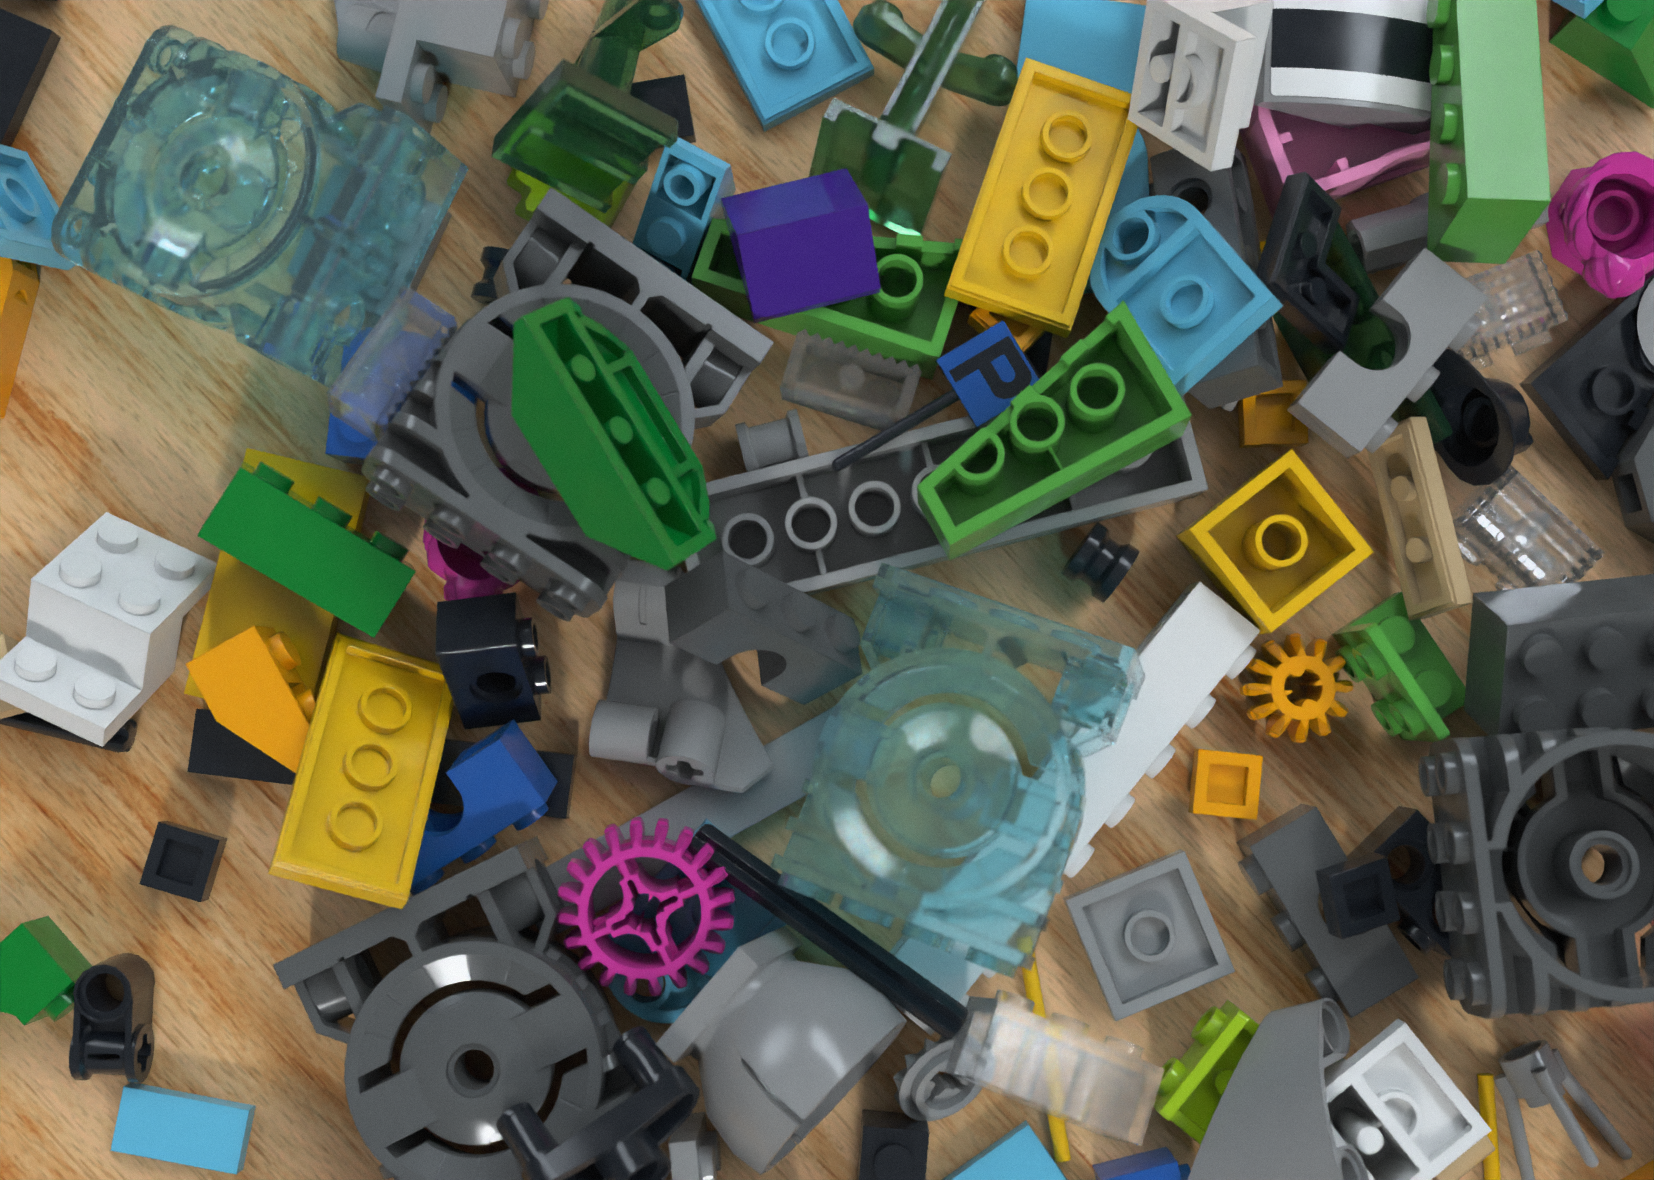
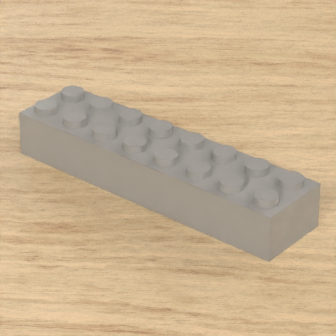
[685,396,1208,596]

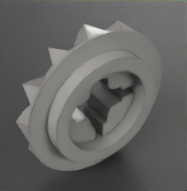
[893,1031,991,1121]

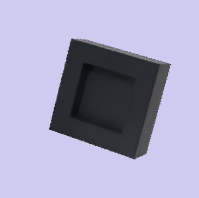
[623,74,696,152]
[139,821,228,902]
[1315,852,1400,939]

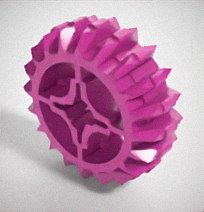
[557,817,735,996]

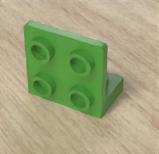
[1332,592,1466,742]

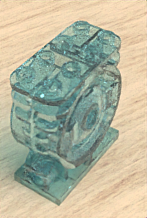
[51,25,469,399]
[770,562,1145,979]

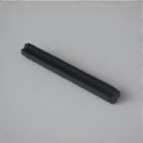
[687,824,969,1040]

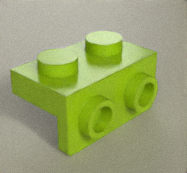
[1148,999,1259,1145]

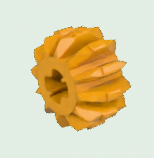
[1239,633,1354,743]

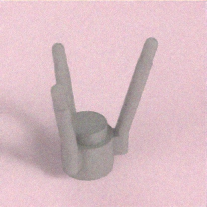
[1494,1040,1632,1180]

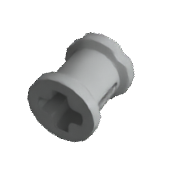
[735,409,809,472]

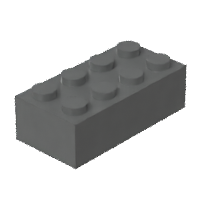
[1464,574,1654,736]

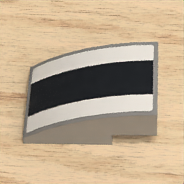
[1254,0,1433,135]

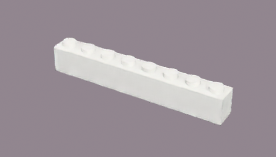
[889,581,1261,1036]

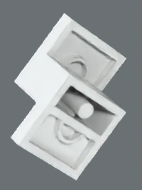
[1128,0,1274,171]
[0,512,217,747]
[1324,1019,1492,1180]

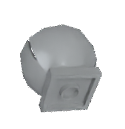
[656,926,907,1175]

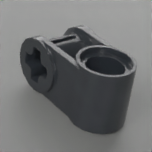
[69,953,155,1083]

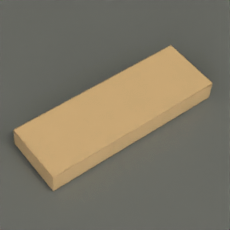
[1367,417,1473,620]

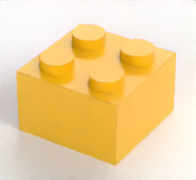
[1176,449,1374,635]

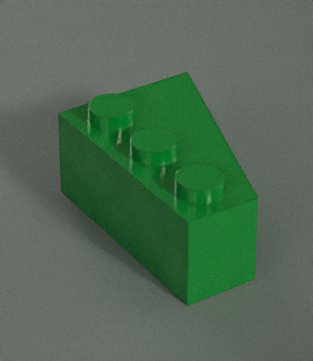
[197,461,416,638]

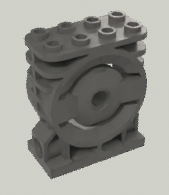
[361,187,774,622]
[1418,727,1654,1019]
[273,836,640,1180]

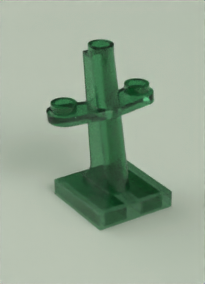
[491,0,684,213]
[809,0,1018,235]

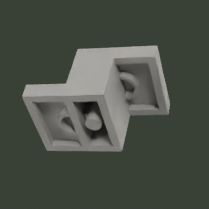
[375,0,549,141]

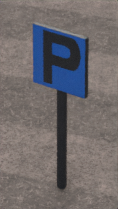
[832,320,1039,471]

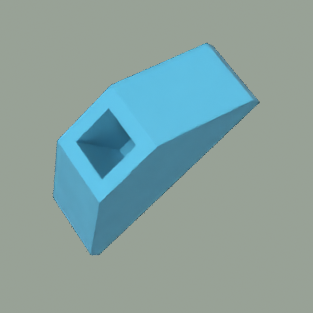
[632,134,736,285]

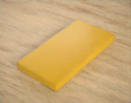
[944,57,1138,338]
[184,448,370,698]
[268,633,454,909]

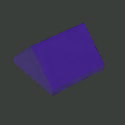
[721,168,881,323]

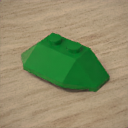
[511,297,717,571]

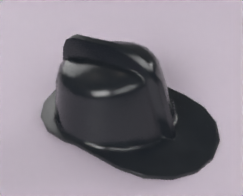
[1402,348,1533,486]

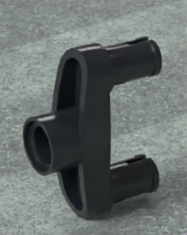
[496,1026,700,1180]

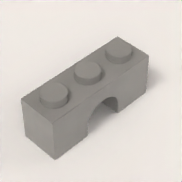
[1287,248,1488,458]

